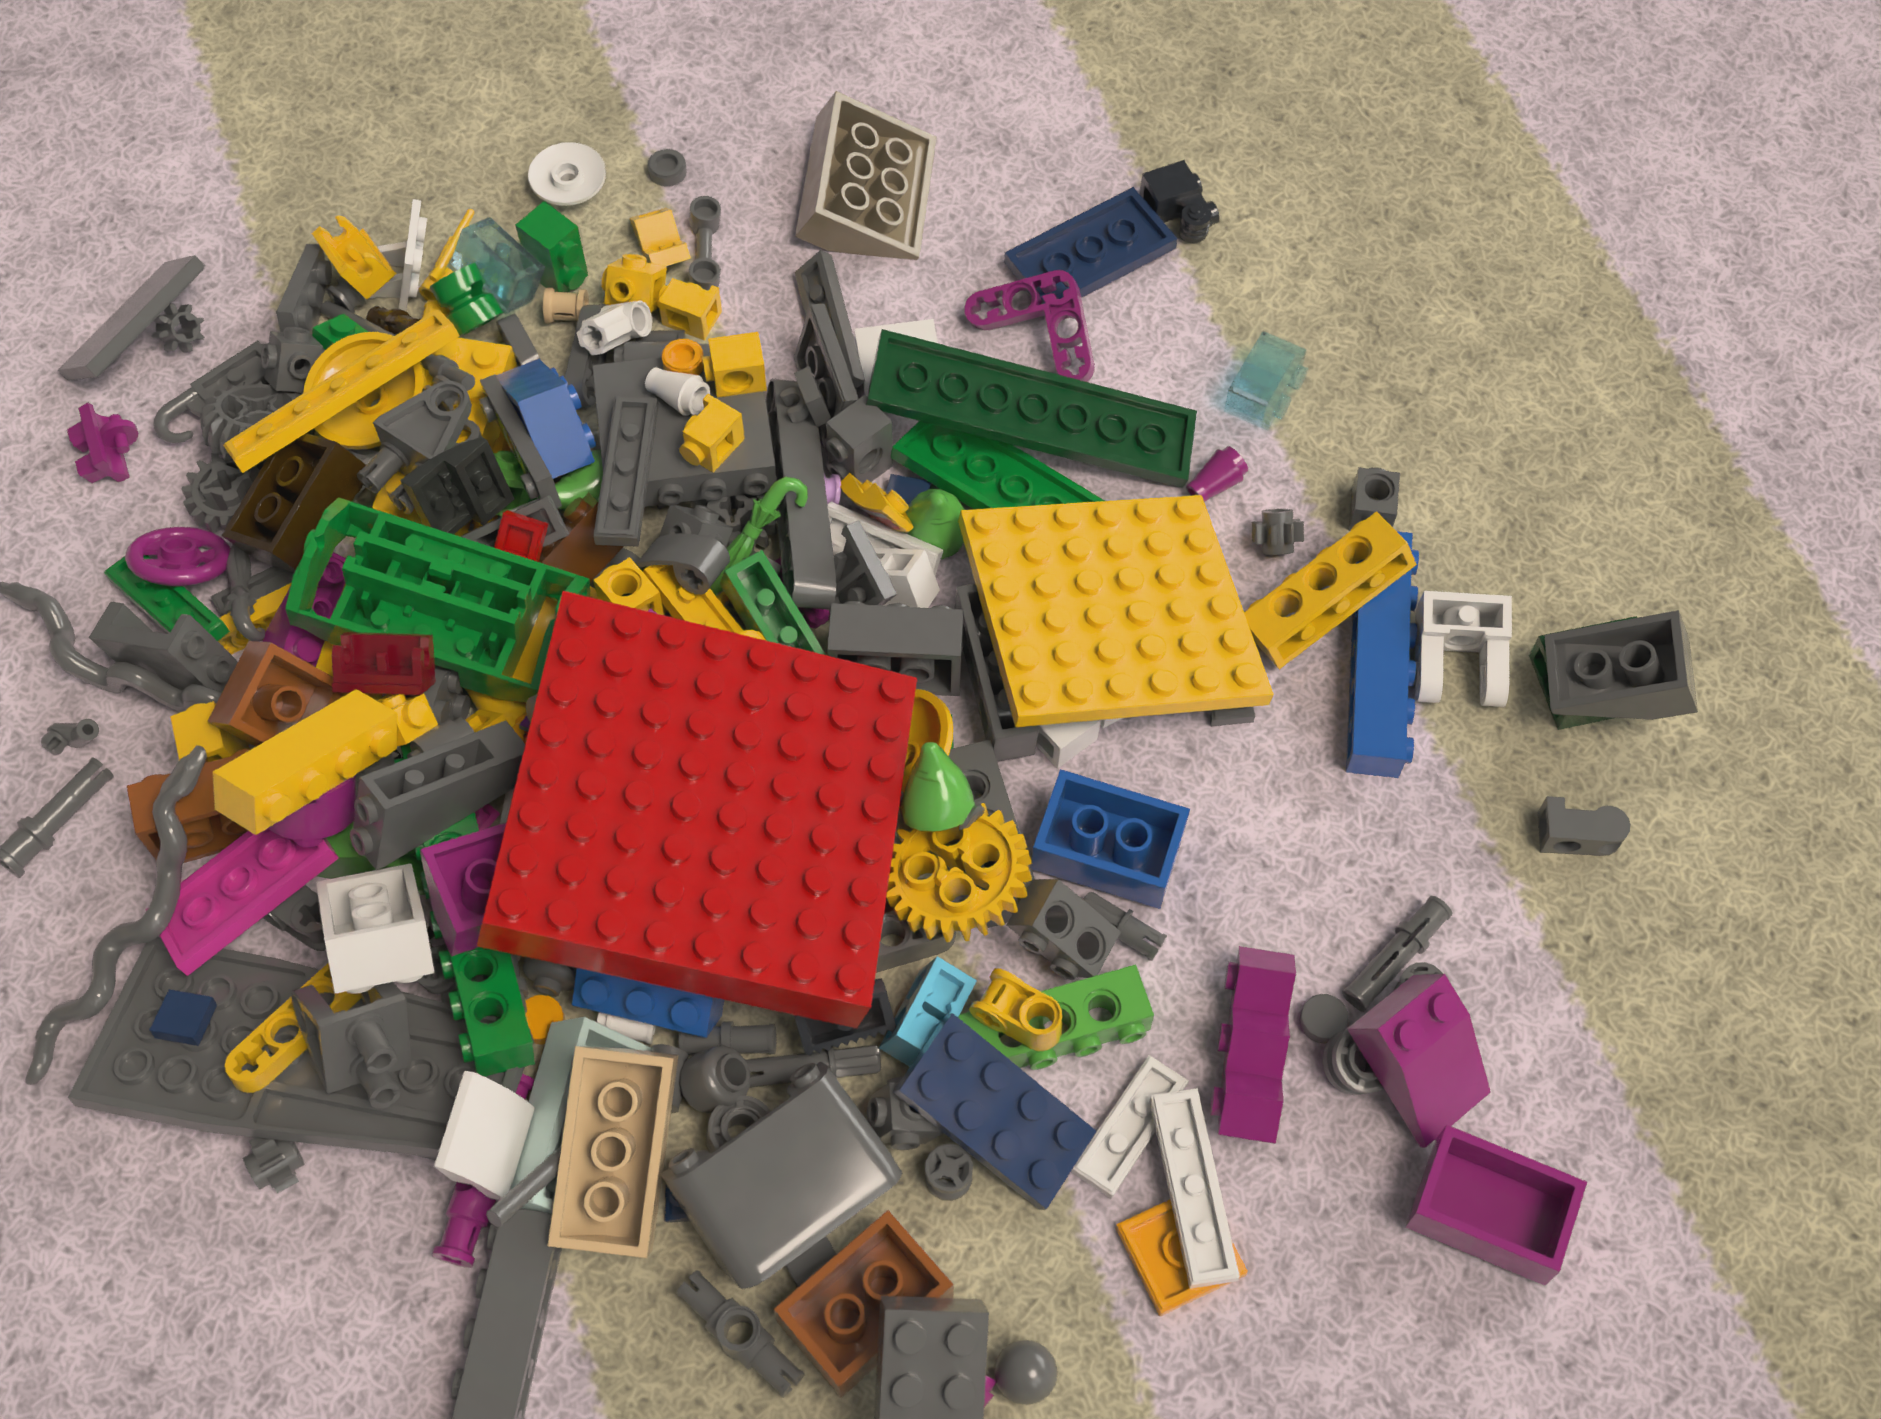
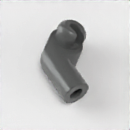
[41,719,99,754]

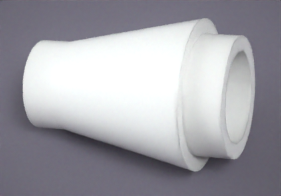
[645,367,710,415]

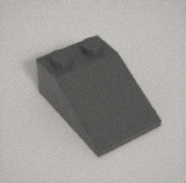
[1545,610,1698,720]

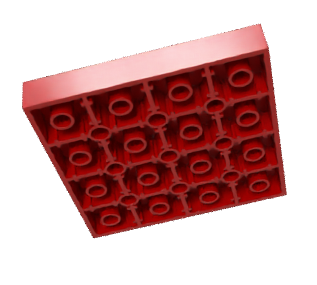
[477,591,917,1028]

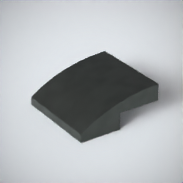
[400,437,514,535]

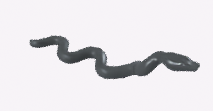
[0,582,222,712]
[25,745,207,1085]

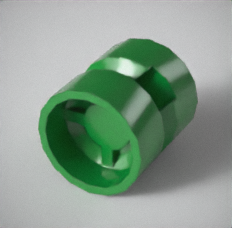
[430,263,504,337]

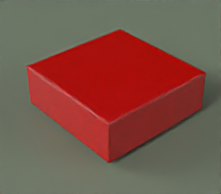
[494,510,549,562]

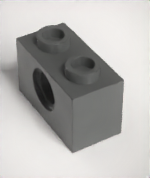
[826,395,893,483]

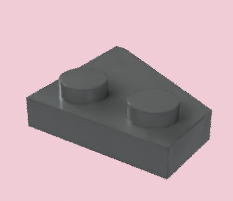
[830,521,897,612]

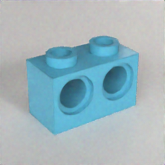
[879,956,977,1067]

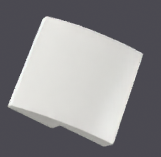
[434,1071,535,1200]

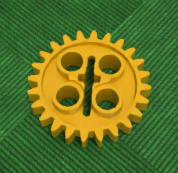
[887,803,1032,943]

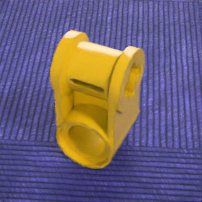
[969,968,1062,1051]

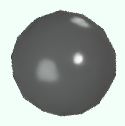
[994,1340,1058,1405]

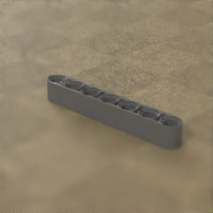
[766,378,837,610]

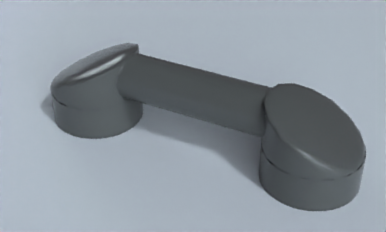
[688,196,721,290]

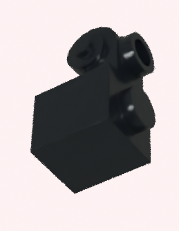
[1140,160,1220,243]

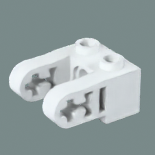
[1415,591,1512,707]

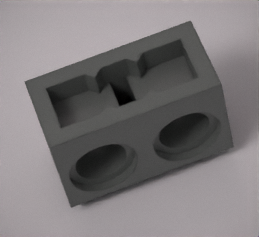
[1006,879,1121,980]

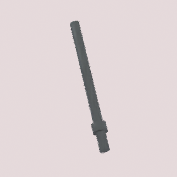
[321,301,475,391]

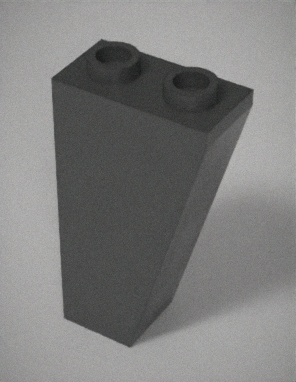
[350,721,525,870]

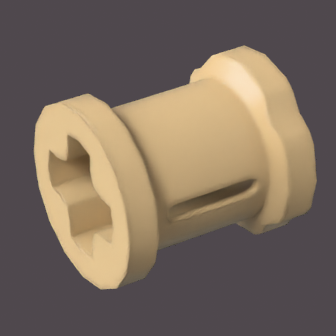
[543,288,589,324]

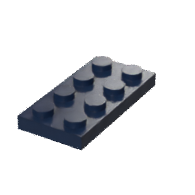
[1004,187,1178,305]
[893,1013,1096,1210]

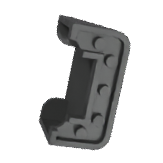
[660,1061,902,1289]

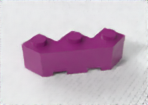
[1210,946,1296,1144]

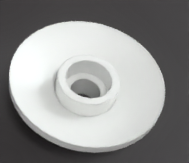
[528,142,606,206]

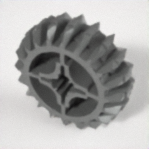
[200,381,317,466]

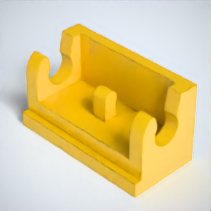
[311,216,397,300]

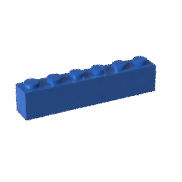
[1346,531,1419,778]

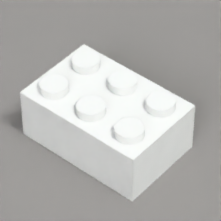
[316,864,434,994]

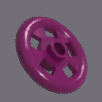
[125,527,231,586]

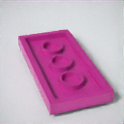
[146,828,339,976]

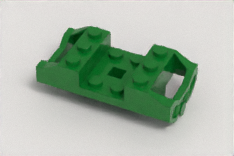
[285,497,590,702]

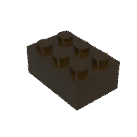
[221,433,366,573]

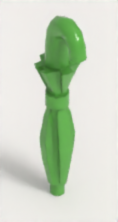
[710,477,808,596]

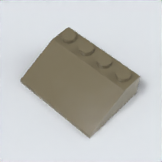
[795,91,937,260]

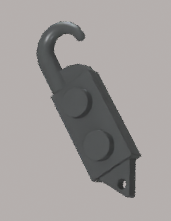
[154,340,269,443]

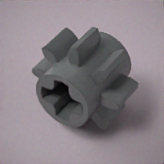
[151,303,205,352]
[1252,508,1304,555]
[243,1138,305,1193]

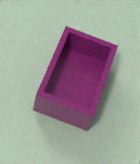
[1405,1124,1587,1286]

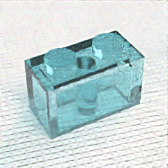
[450,217,545,315]
[1224,331,1308,431]

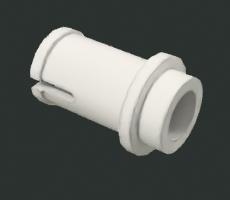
[597,1012,656,1044]

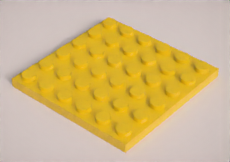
[958,495,1274,727]

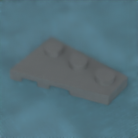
[276,244,332,335]

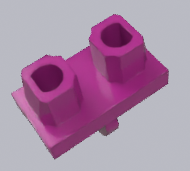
[67,402,139,483]

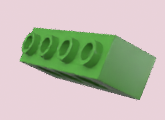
[958,964,1154,1070]

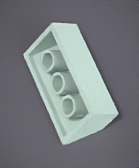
[510,1017,652,1213]

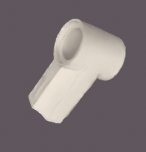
[576,301,653,355]

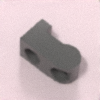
[1537,796,1631,856]

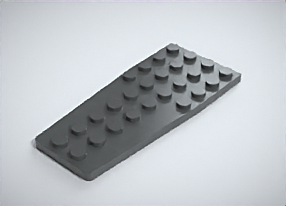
[68,937,534,1158]

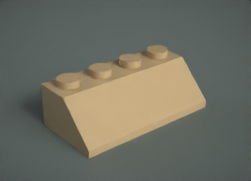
[548,1046,679,1258]

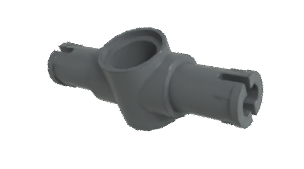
[676,1270,805,1398]

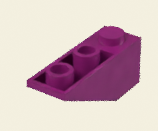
[263,552,346,667]

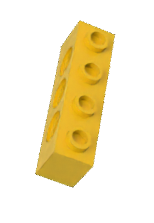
[1244,511,1417,670]

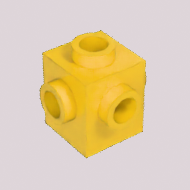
[601,254,667,312]

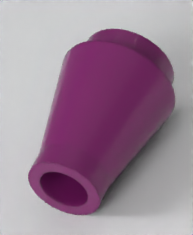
[1186,446,1248,502]

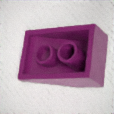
[1347,974,1491,1148]

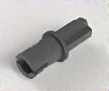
[1083,892,1167,961]

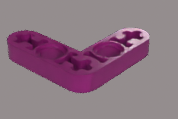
[964,270,1095,382]

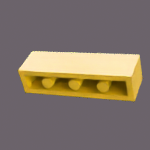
[213,689,397,835]

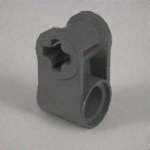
[263,884,326,951]

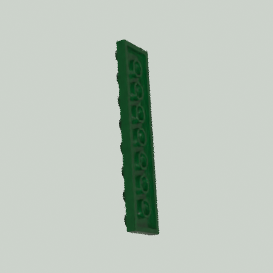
[866,329,1197,488]

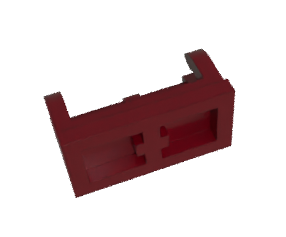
[332,632,436,695]

